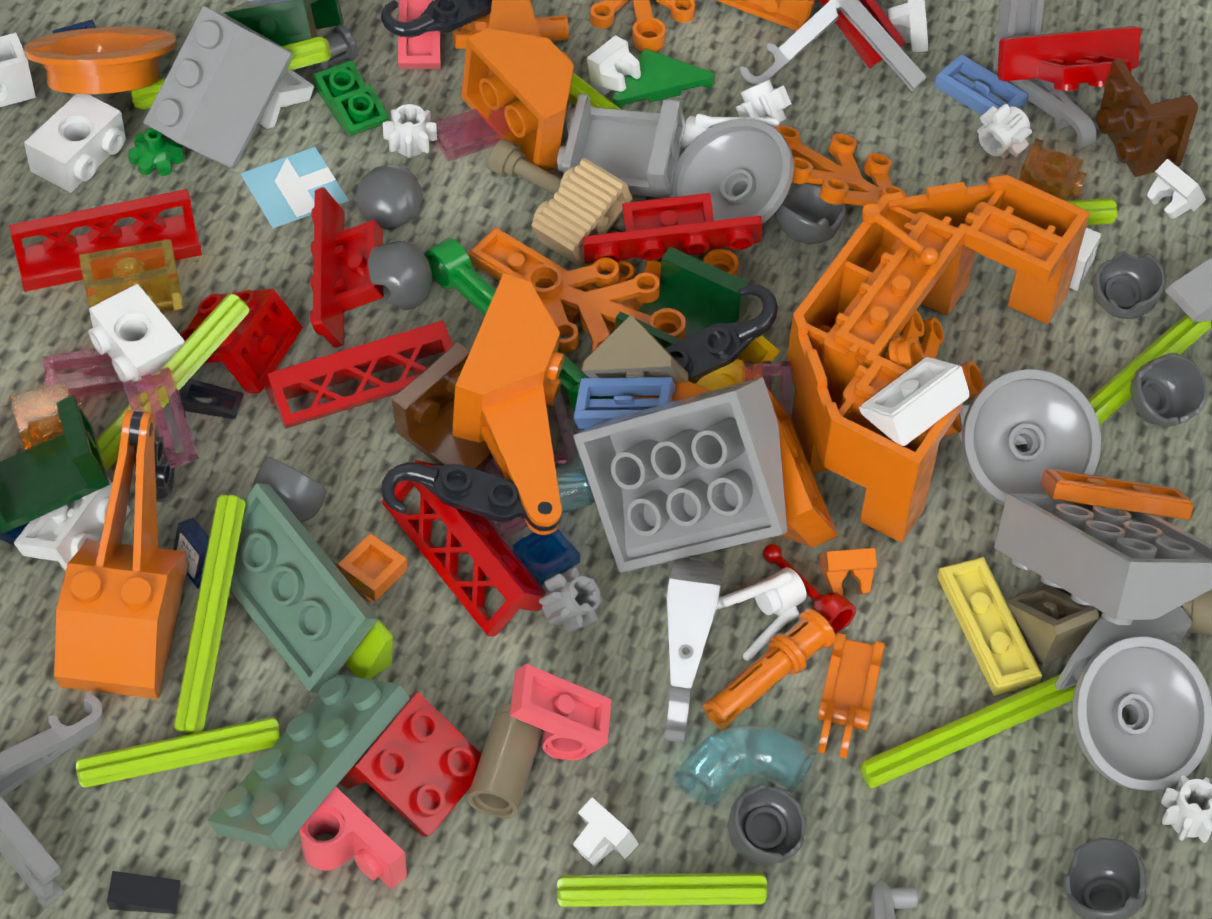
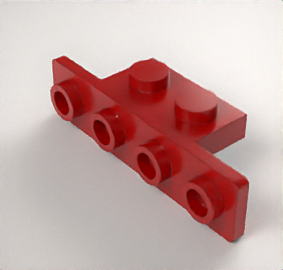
[997,26,1141,91]
[310,187,384,348]
[582,193,762,264]

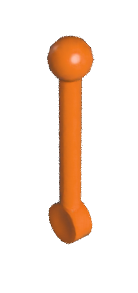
[862,203,939,265]

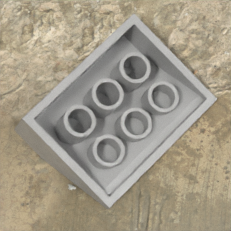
[573,377,787,573]
[994,493,1212,625]

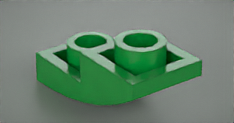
[313,60,389,137]

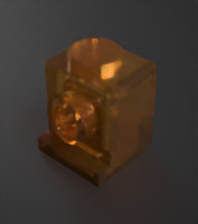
[1019,138,1088,201]
[9,382,84,451]

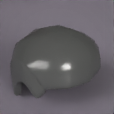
[357,164,424,229]
[774,183,846,245]
[368,241,433,310]
[1093,251,1166,319]
[1130,353,1208,427]
[253,457,327,523]
[727,784,806,865]
[1064,838,1147,919]

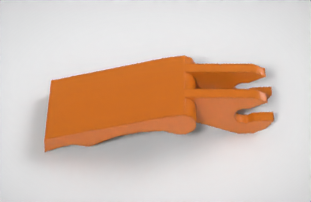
[817,632,885,759]

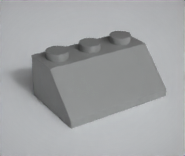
[143,6,294,169]

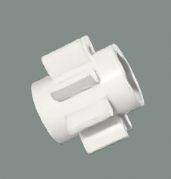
[735,79,792,122]
[383,104,437,158]
[977,104,1032,158]
[1161,775,1212,843]

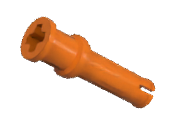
[703,608,836,730]

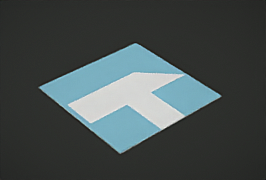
[240,147,349,229]

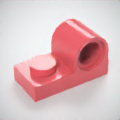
[398,0,442,69]
[510,664,611,760]
[299,787,407,889]

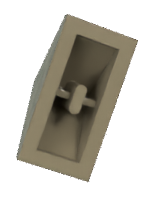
[582,315,689,383]
[1006,585,1099,666]

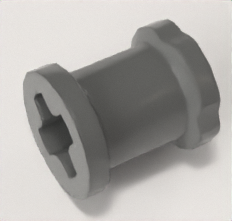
[309,24,358,73]

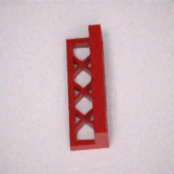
[9,189,202,292]
[265,320,453,429]
[381,460,546,637]

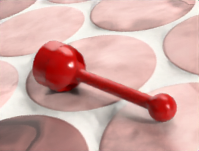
[763,544,856,634]

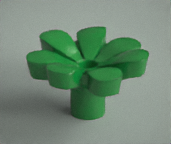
[128,128,186,176]

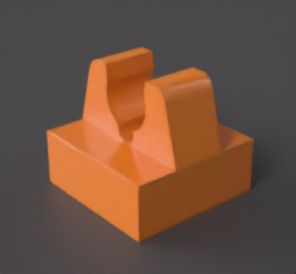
[337,533,408,602]
[819,548,877,595]

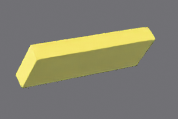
[937,557,1042,696]

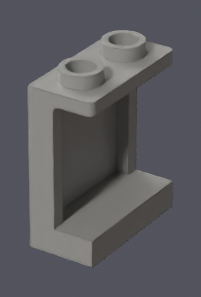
[557,94,686,198]

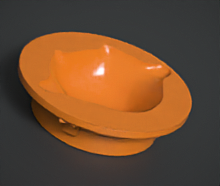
[24,27,177,94]

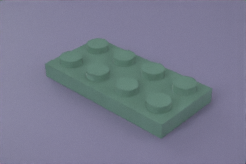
[204,483,378,692]
[208,674,410,851]

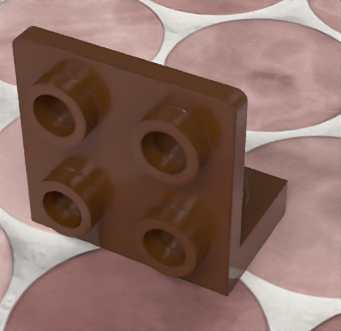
[1096,59,1199,177]
[392,342,493,470]

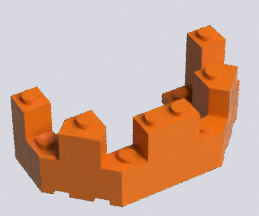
[786,175,1090,543]

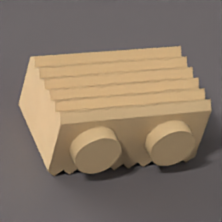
[532,158,633,267]

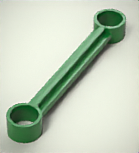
[424,238,614,412]

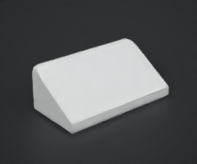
[859,357,969,446]

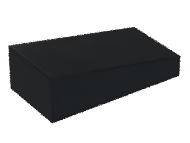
[178,379,244,419]
[107,871,181,914]

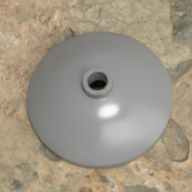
[670,118,794,224]
[962,369,1101,505]
[1073,637,1212,791]

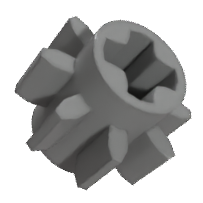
[539,568,603,634]

